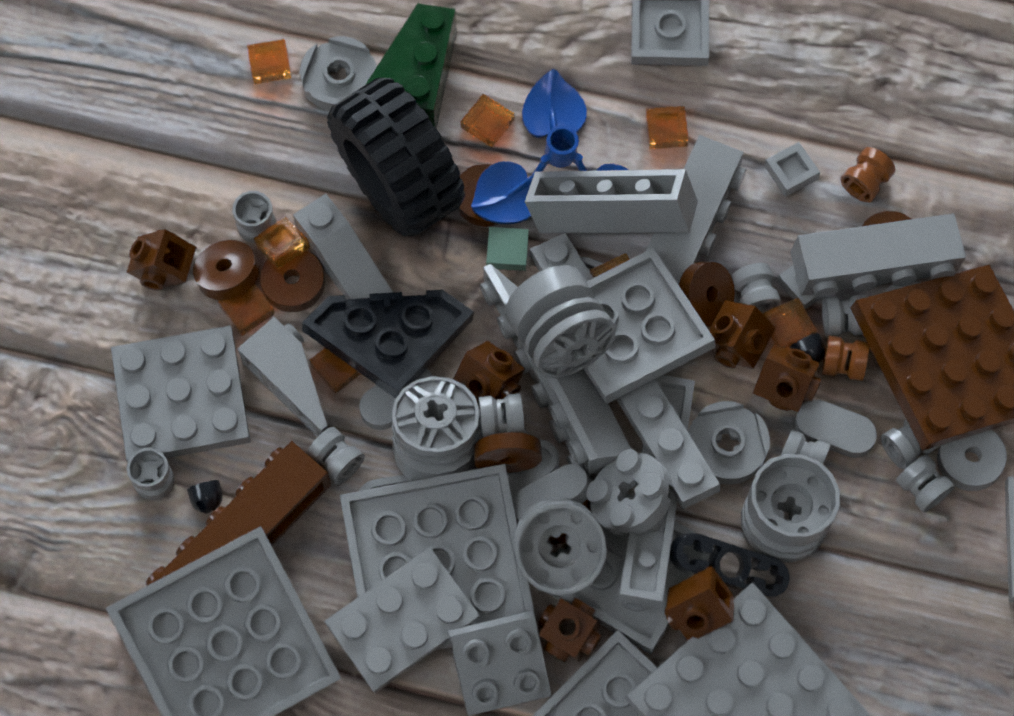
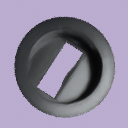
[790,333,825,362]
[187,480,223,514]

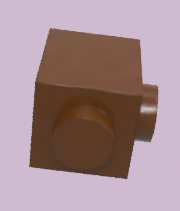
[664,566,735,641]

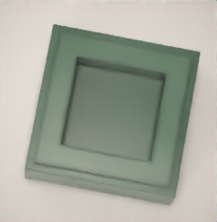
[486,227,529,271]

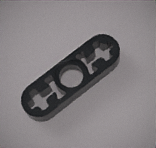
[669,533,790,597]

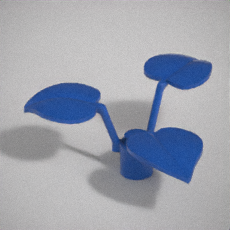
[471,69,628,224]

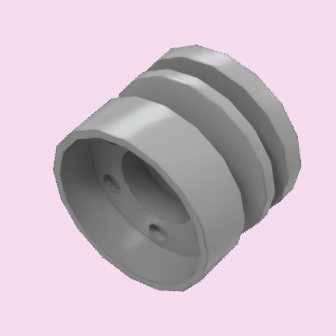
[505,265,616,378]
[391,376,480,481]
[741,454,840,562]
[514,497,607,595]

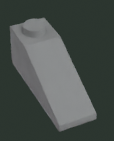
[293,194,393,299]
[238,317,328,437]

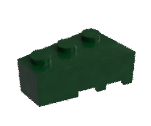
[365,3,457,128]

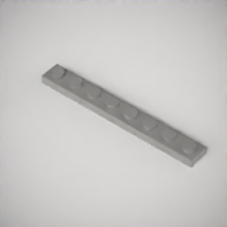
[530,233,720,510]

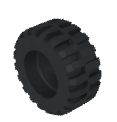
[327,78,465,236]

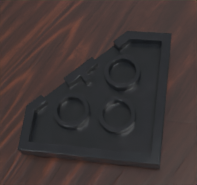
[302,289,474,399]

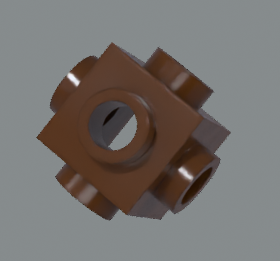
[127,229,197,291]
[709,300,776,369]
[453,340,525,404]
[753,344,822,412]
[537,597,602,662]

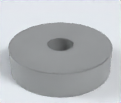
[937,430,1007,491]

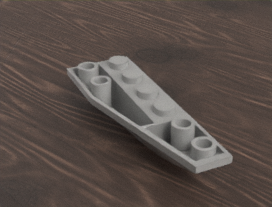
[480,264,631,481]

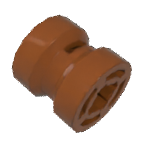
[841,147,896,203]
[822,335,869,381]

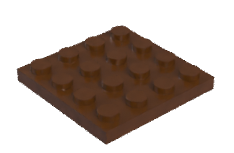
[850,264,1014,451]

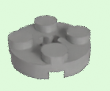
[300,36,377,111]
[688,401,770,484]
[586,449,672,536]

